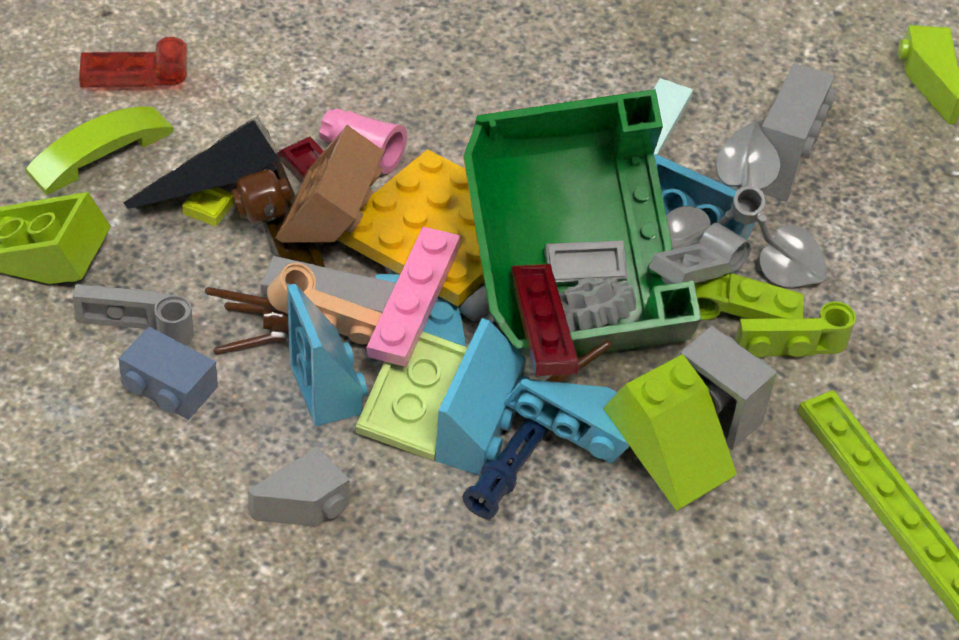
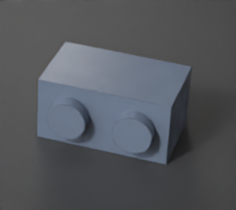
[118,327,218,420]

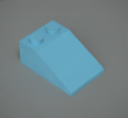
[287,284,368,427]

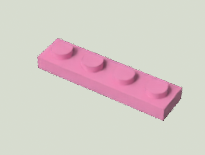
[366,227,461,367]

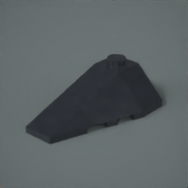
[123,115,281,209]

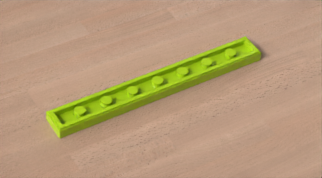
[797,390,959,623]

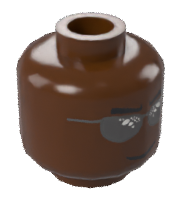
[232,169,292,225]

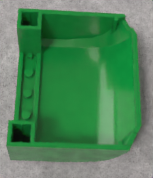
[463,89,701,357]

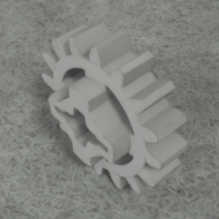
[559,278,637,332]

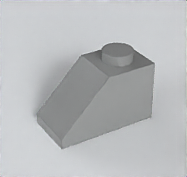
[248,446,349,526]

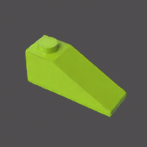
[898,25,959,125]

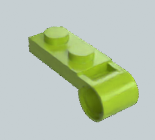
[694,273,804,320]
[735,301,856,357]

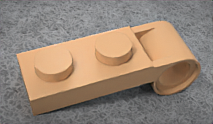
[267,263,382,344]

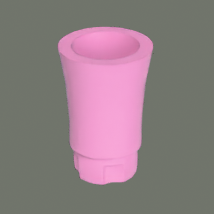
[319,108,407,174]

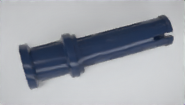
[462,418,550,519]

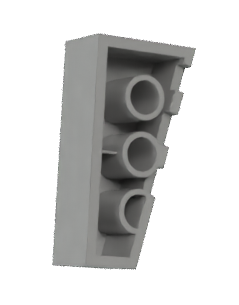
[761,63,837,202]

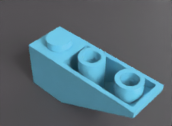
[504,379,629,464]

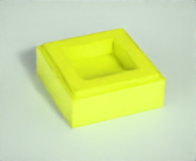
[182,187,235,227]

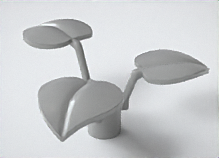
[666,122,826,288]

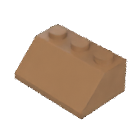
[276,125,384,242]

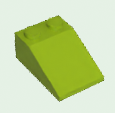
[0,192,111,284]
[603,354,737,511]

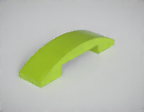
[26,106,174,195]

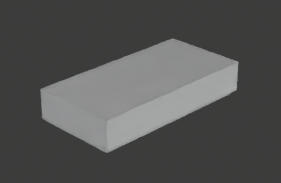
[544,240,628,285]

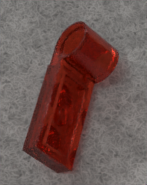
[79,37,188,88]

